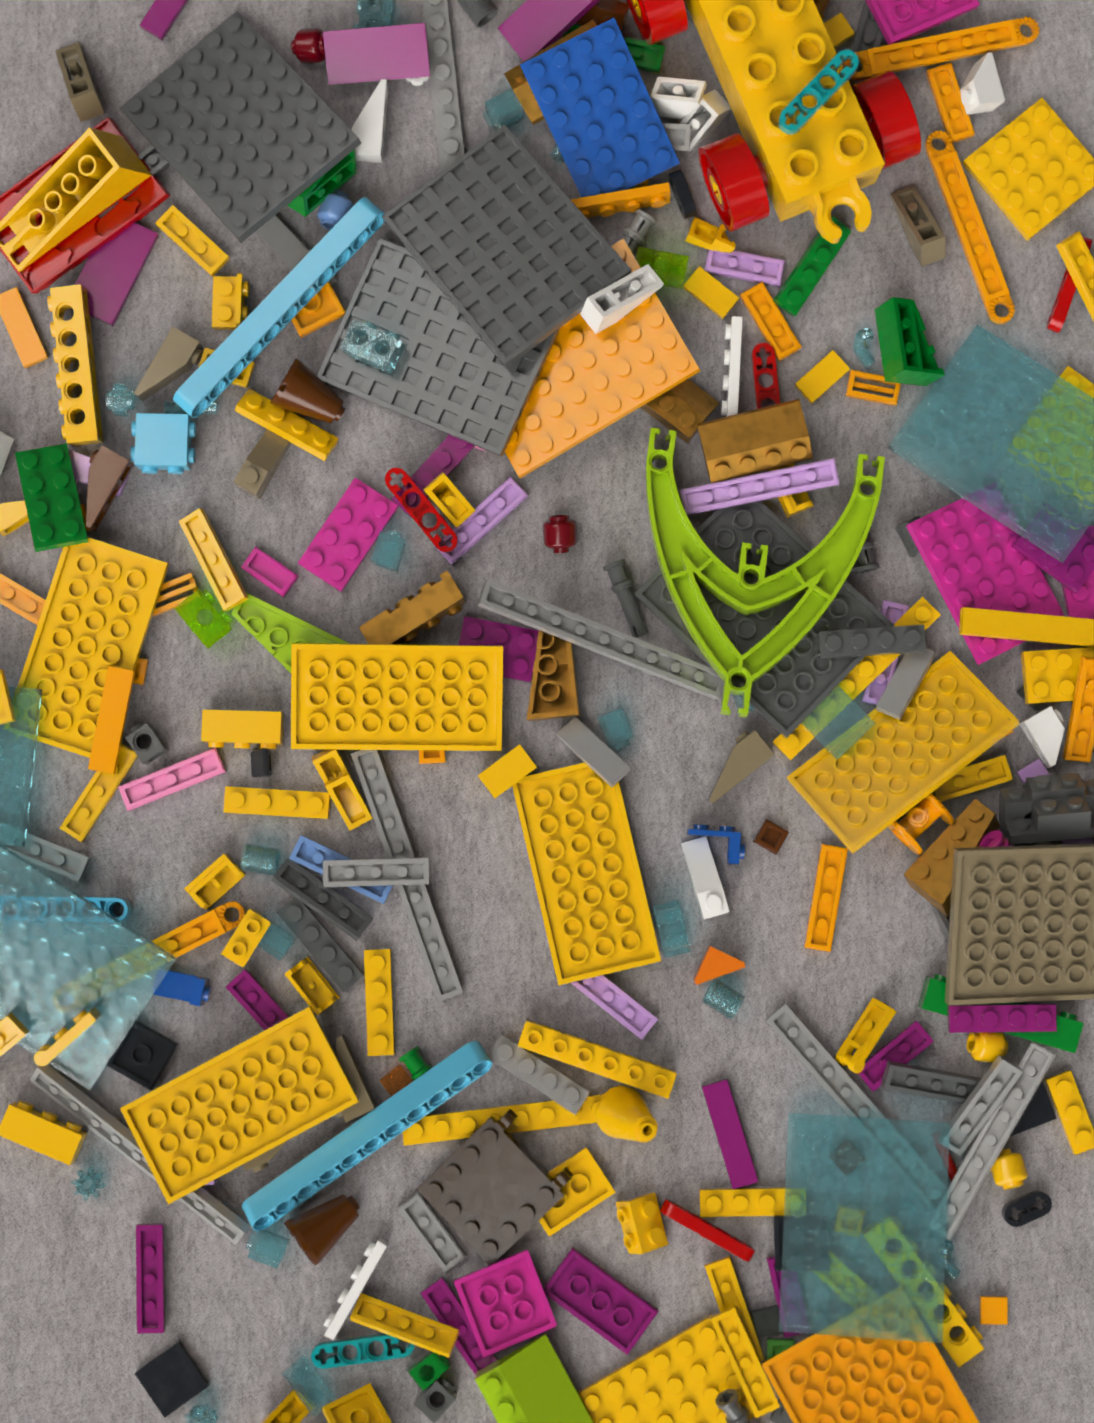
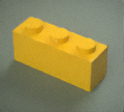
[201,710,284,749]
[0,1100,88,1165]

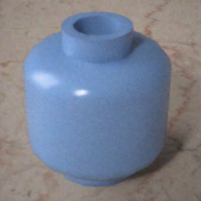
[317,191,354,230]

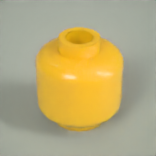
[966,1032,1008,1063]
[991,1148,1028,1190]

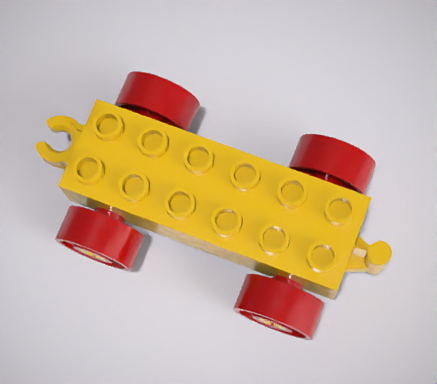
[626,0,921,244]

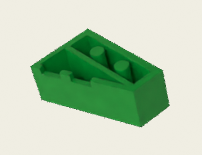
[287,149,357,217]
[874,297,945,386]

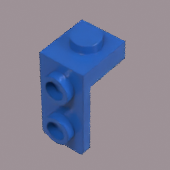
[687,824,745,864]
[153,969,212,1006]

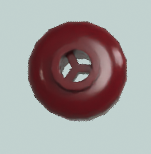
[291,28,325,64]
[543,515,578,553]

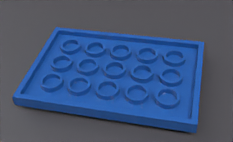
[520,18,680,197]

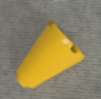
[595,1085,658,1142]

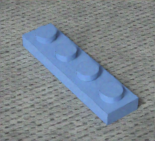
[289,835,393,904]

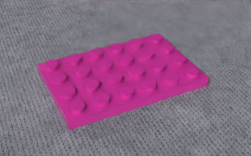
[906,483,1065,665]

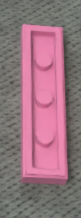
[118,748,226,811]

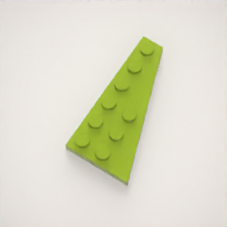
[231,593,350,673]

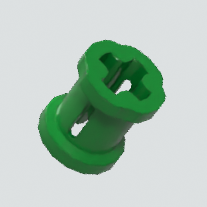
[398,1045,432,1081]

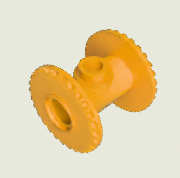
[888,793,954,855]

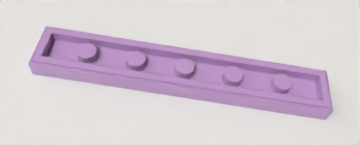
[680,458,840,516]

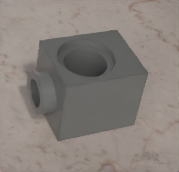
[125,722,169,765]
[414,1377,457,1423]

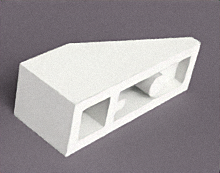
[352,79,388,163]
[580,264,664,334]
[681,836,730,919]

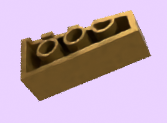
[359,570,465,644]
[526,610,580,721]
[904,798,1000,917]

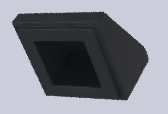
[251,749,272,777]

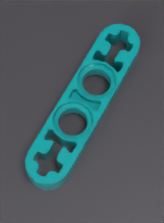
[778,50,859,135]
[311,1333,415,1369]

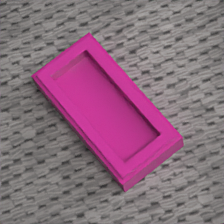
[241,546,299,597]

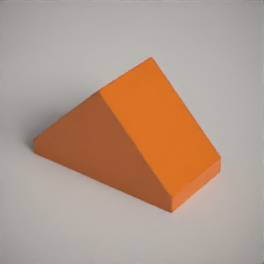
[693,945,746,985]

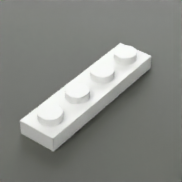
[721,316,742,417]
[324,1237,389,1340]

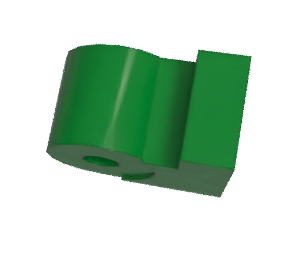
[406,1351,451,1391]

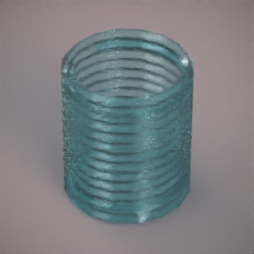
[241,843,280,876]
[702,978,745,1020]

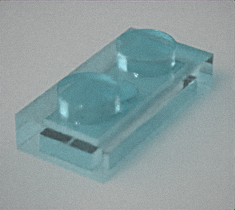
[281,1356,336,1417]

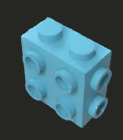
[131,413,196,474]

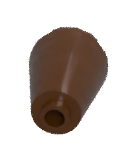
[270,359,346,424]
[284,1194,360,1266]

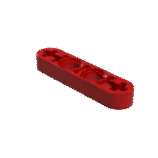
[1046,236,1093,333]
[751,343,780,409]
[385,468,458,552]
[659,1199,756,1262]

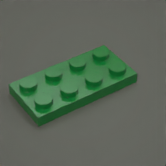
[15,443,88,552]

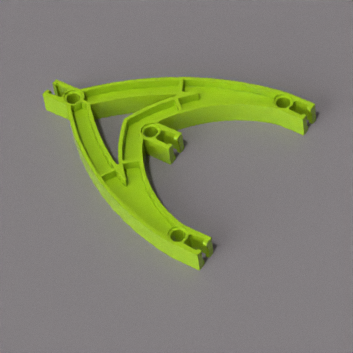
[645,428,885,717]

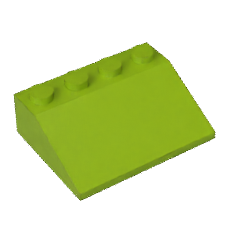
[474,1334,594,1423]

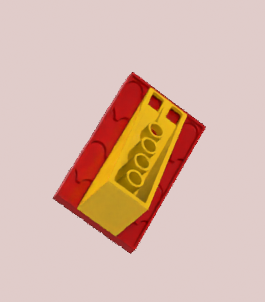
[0,117,171,294]

